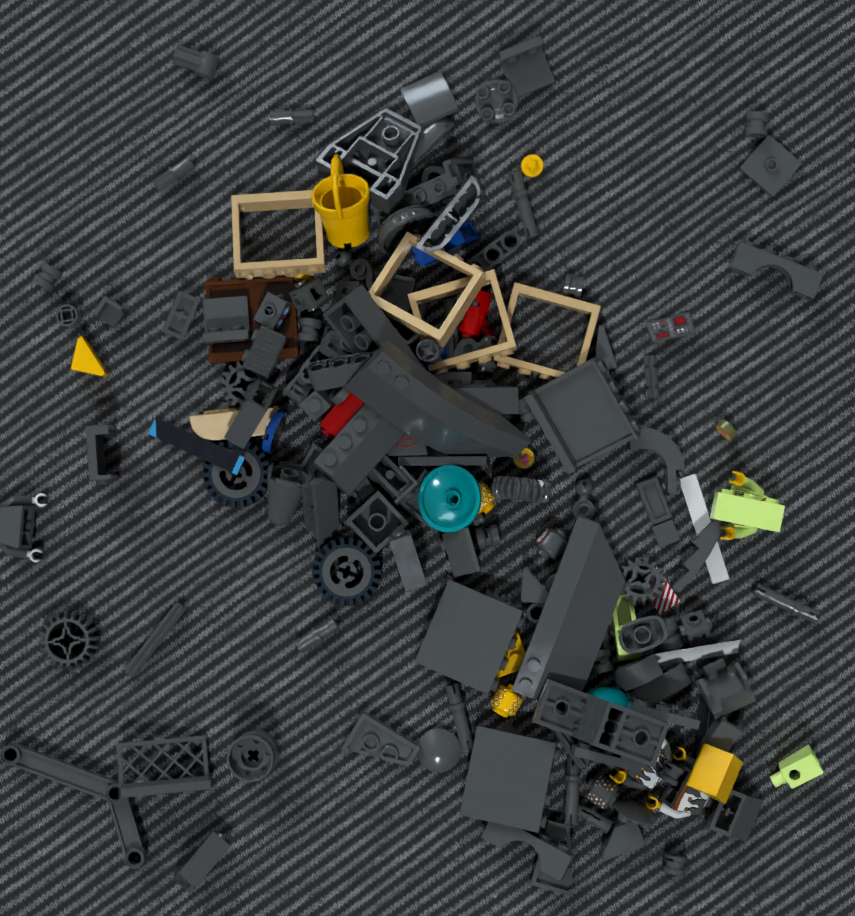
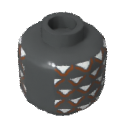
[586,775,621,809]

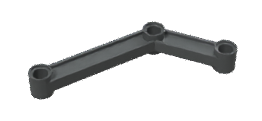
[0,742,148,869]

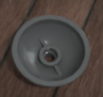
[378,205,438,255]

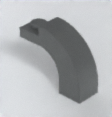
[628,427,685,493]

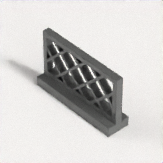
[116,735,211,799]

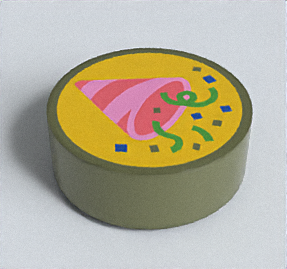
[715,419,737,441]
[512,447,535,469]

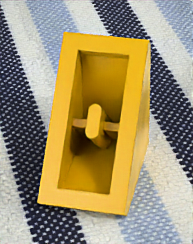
[71,336,109,377]

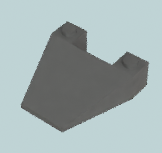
[315,108,422,215]

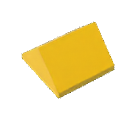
[686,743,743,804]

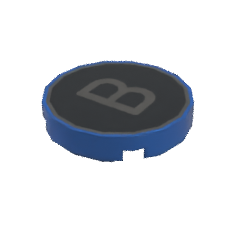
[262,410,287,454]

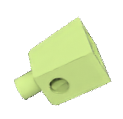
[770,744,824,789]

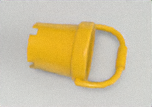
[311,154,370,248]

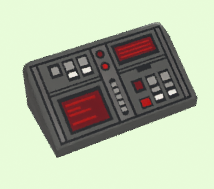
[646,312,696,344]

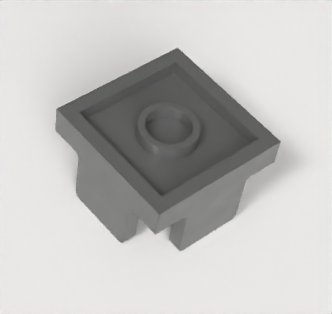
[695,659,756,719]

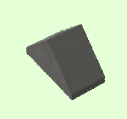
[520,567,548,603]

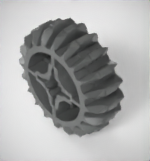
[491,475,552,503]
[38,610,99,670]

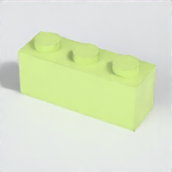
[710,489,785,532]

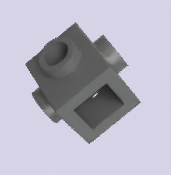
[288,278,329,312]
[678,610,712,648]

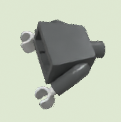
[0,493,47,562]

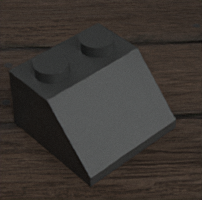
[439,527,480,577]

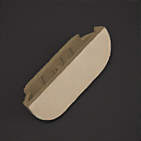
[190,406,279,440]

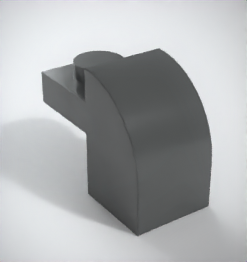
[612,653,663,691]

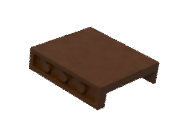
[204,275,299,364]

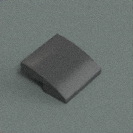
[400,71,459,127]

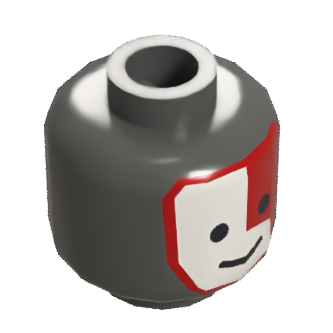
[536,527,569,560]

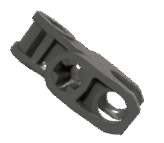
[282,345,321,408]

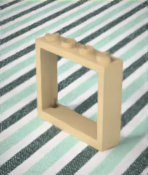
[231,190,326,280]
[369,232,486,348]
[408,269,517,376]
[493,282,601,381]

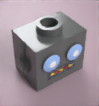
[254,292,293,330]

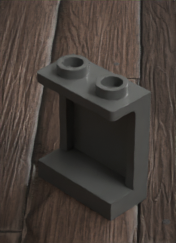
[85,425,119,485]

